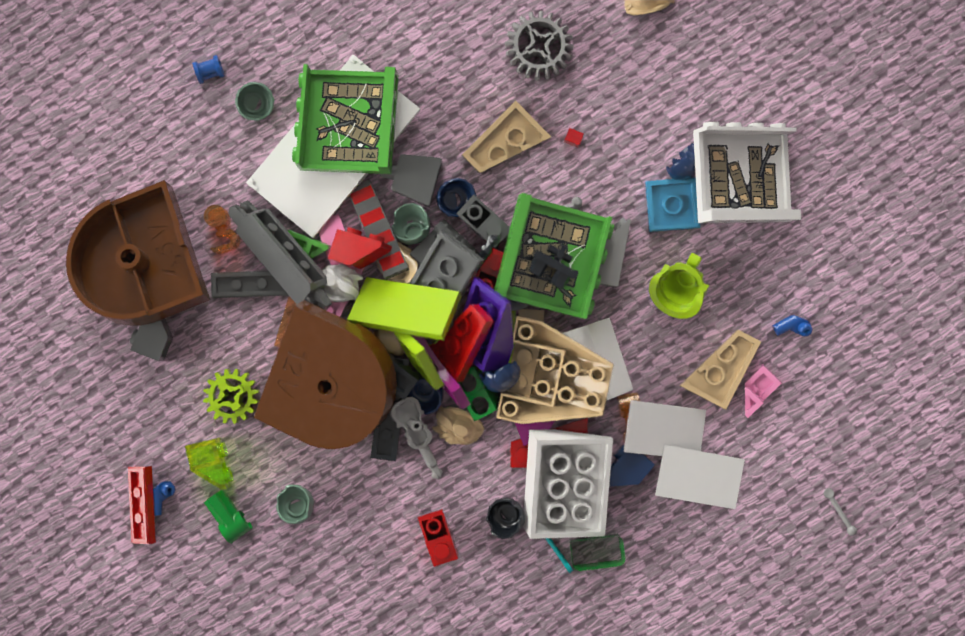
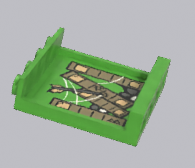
[292,64,399,174]

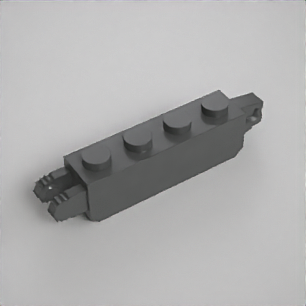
[228,200,332,311]

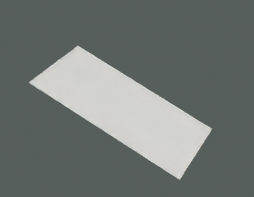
[624,400,706,456]
[655,445,745,509]

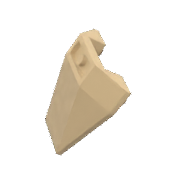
[496,316,614,424]

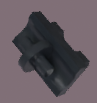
[528,243,578,290]

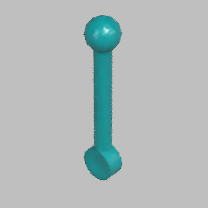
[545,538,574,573]

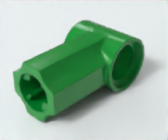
[204,489,253,544]

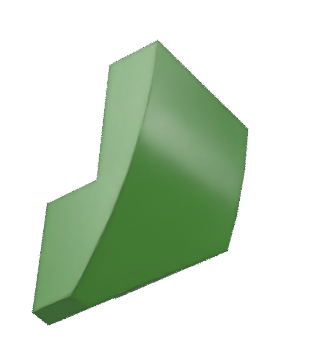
[288,230,331,259]

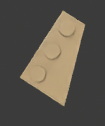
[462,101,551,173]
[679,330,761,410]

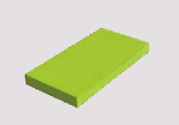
[347,277,461,340]

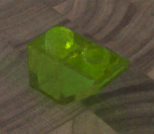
[185,437,233,490]

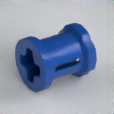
[193,55,225,84]

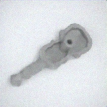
[390,396,443,479]

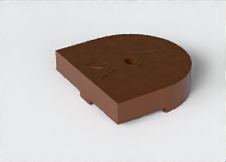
[66,180,210,326]
[254,300,397,449]

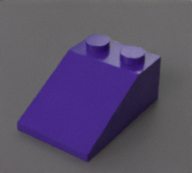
[463,277,514,372]

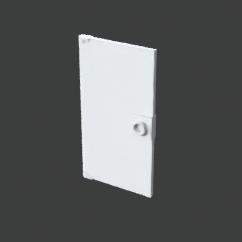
[246,55,421,239]

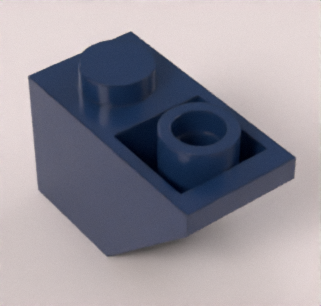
[609,444,655,487]

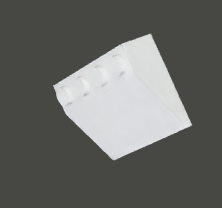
[523,429,613,539]

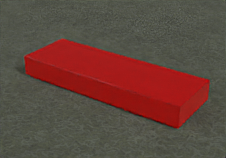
[128,466,156,544]

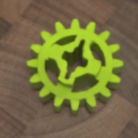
[203,369,260,424]

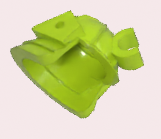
[649,253,709,319]

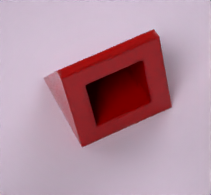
[564,128,584,148]

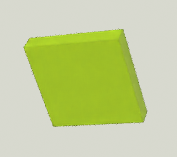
[394,332,444,390]

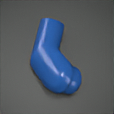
[772,315,813,337]
[153,481,176,516]

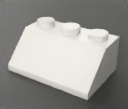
[563,318,633,400]

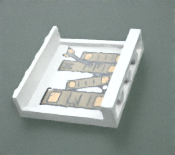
[693,122,801,223]

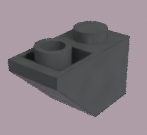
[457,195,510,249]
[130,319,173,361]

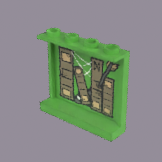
[494,193,614,319]

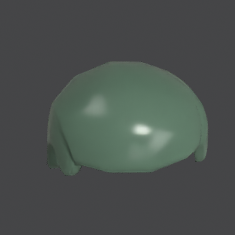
[235,82,275,121]
[392,203,431,245]
[276,485,315,524]

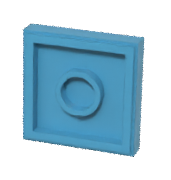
[645,177,700,232]

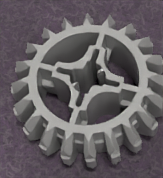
[505,11,574,81]

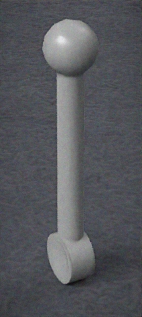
[823,488,857,536]

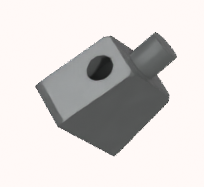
[380,154,442,208]

